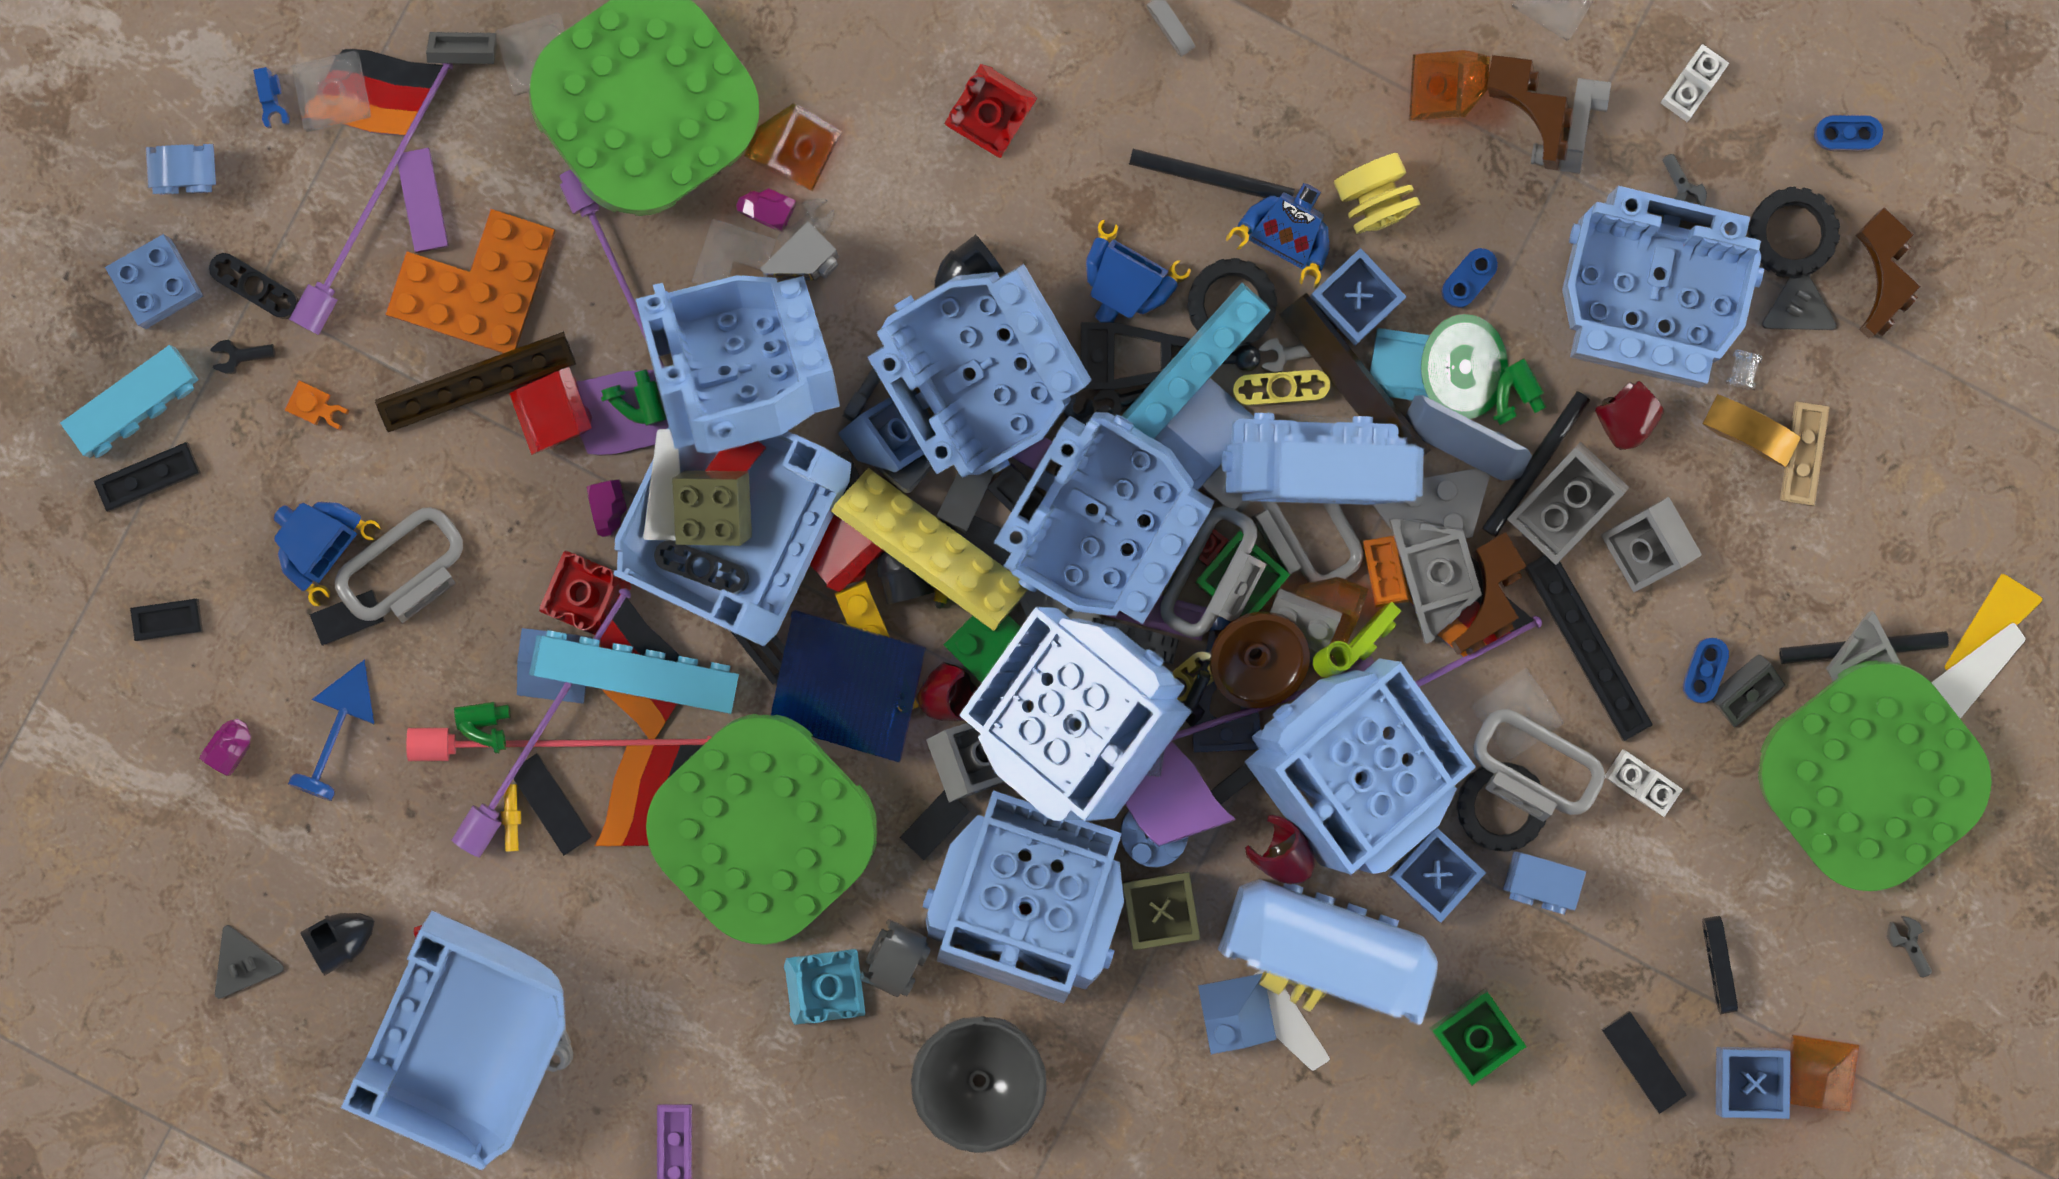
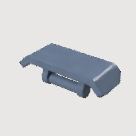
[1405,395,1532,481]

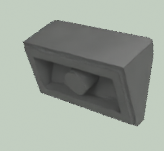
[1711,655,1785,728]

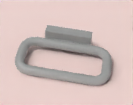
[1251,502,1364,588]
[1161,506,1267,638]
[335,507,463,624]
[1473,709,1605,822]

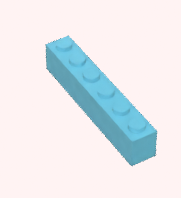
[1122,283,1270,439]
[529,630,739,714]

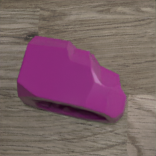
[736,188,797,233]
[586,479,627,537]
[199,719,251,776]

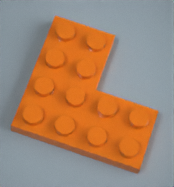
[385,209,556,353]

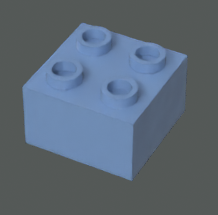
[105,234,203,329]
[1310,248,1407,346]
[1388,828,1486,923]
[1503,851,1586,915]
[1716,1047,1790,1119]

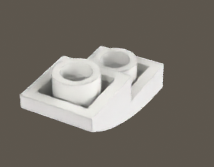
[1660,44,1729,122]
[1605,749,1683,817]

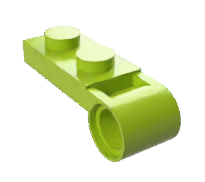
[1313,602,1401,678]

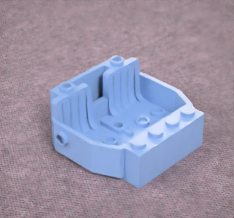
[1562,186,1764,388]
[868,264,1092,478]
[636,275,840,453]
[994,412,1214,624]
[1222,413,1423,505]
[960,607,1192,821]
[1244,658,1476,875]
[922,790,1124,1004]

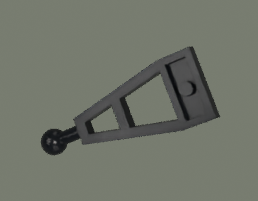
[1080,322,1261,390]

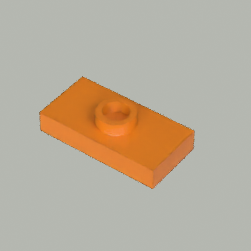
[1363,536,1409,608]

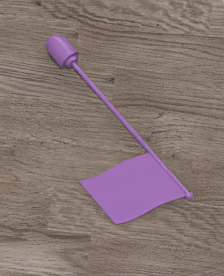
[559,169,669,455]
[1124,656,1374,846]

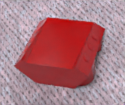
[944,64,1037,158]
[509,367,592,455]
[810,514,884,592]
[539,550,631,635]

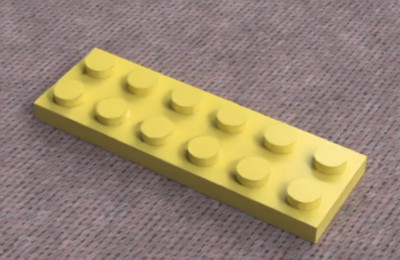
[831,468,1028,631]

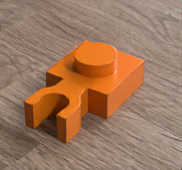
[285,380,350,430]

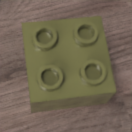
[672,471,752,546]
[1122,871,1200,950]

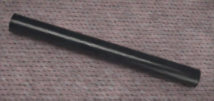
[1129,148,1295,198]
[1482,391,1591,537]
[1779,631,1949,664]

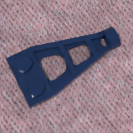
[1192,617,1260,753]

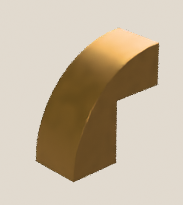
[1702,394,1801,467]

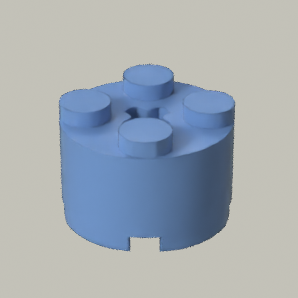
[146,144,216,195]
[1120,811,1188,867]

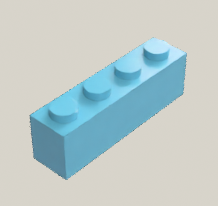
[60,345,199,458]

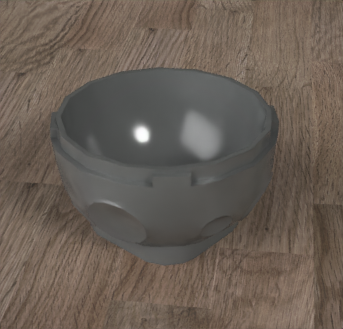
[911,1016,1047,1153]

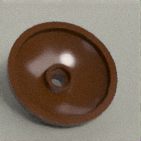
[1210,612,1310,709]

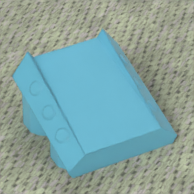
[1370,328,1430,402]
[784,949,865,1025]

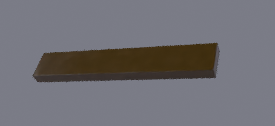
[1279,293,1431,456]
[375,331,576,433]

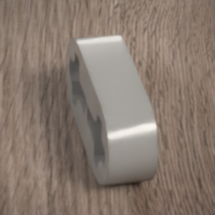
[1146,0,1195,57]

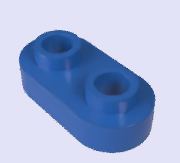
[1814,115,1883,151]
[1442,248,1498,308]
[1683,638,1729,703]

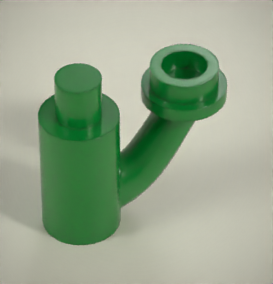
[1492,358,1546,425]
[601,369,667,426]
[454,702,511,754]

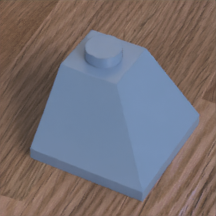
[838,397,925,473]
[517,628,592,704]
[1198,973,1276,1054]

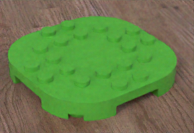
[529,0,759,216]
[1758,660,1992,891]
[646,714,877,944]

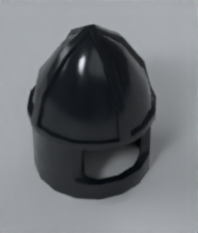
[934,234,1006,288]
[877,551,936,605]
[300,913,375,976]

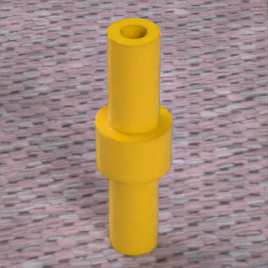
[501,784,521,851]

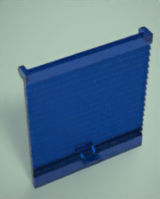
[770,610,926,762]

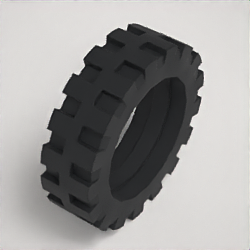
[1748,187,1840,278]
[1187,258,1277,348]
[1092,617,1179,664]
[1457,762,1546,852]

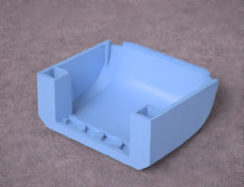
[614,427,851,646]
[1218,879,1438,1025]
[341,911,565,1170]

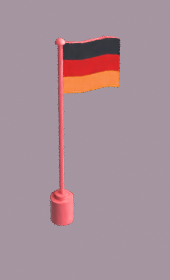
[406,728,712,846]

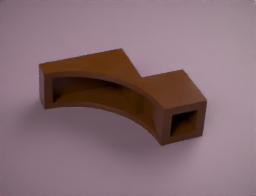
[1487,55,1574,170]
[1855,207,1921,338]
[1451,532,1526,656]

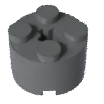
[860,919,931,997]

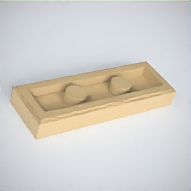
[1780,402,1829,506]

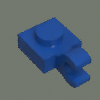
[253,67,290,129]

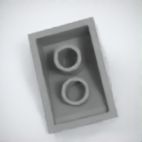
[1507,442,1629,565]

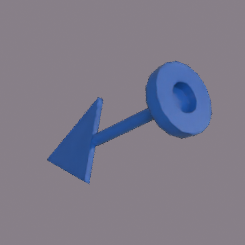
[288,660,374,801]

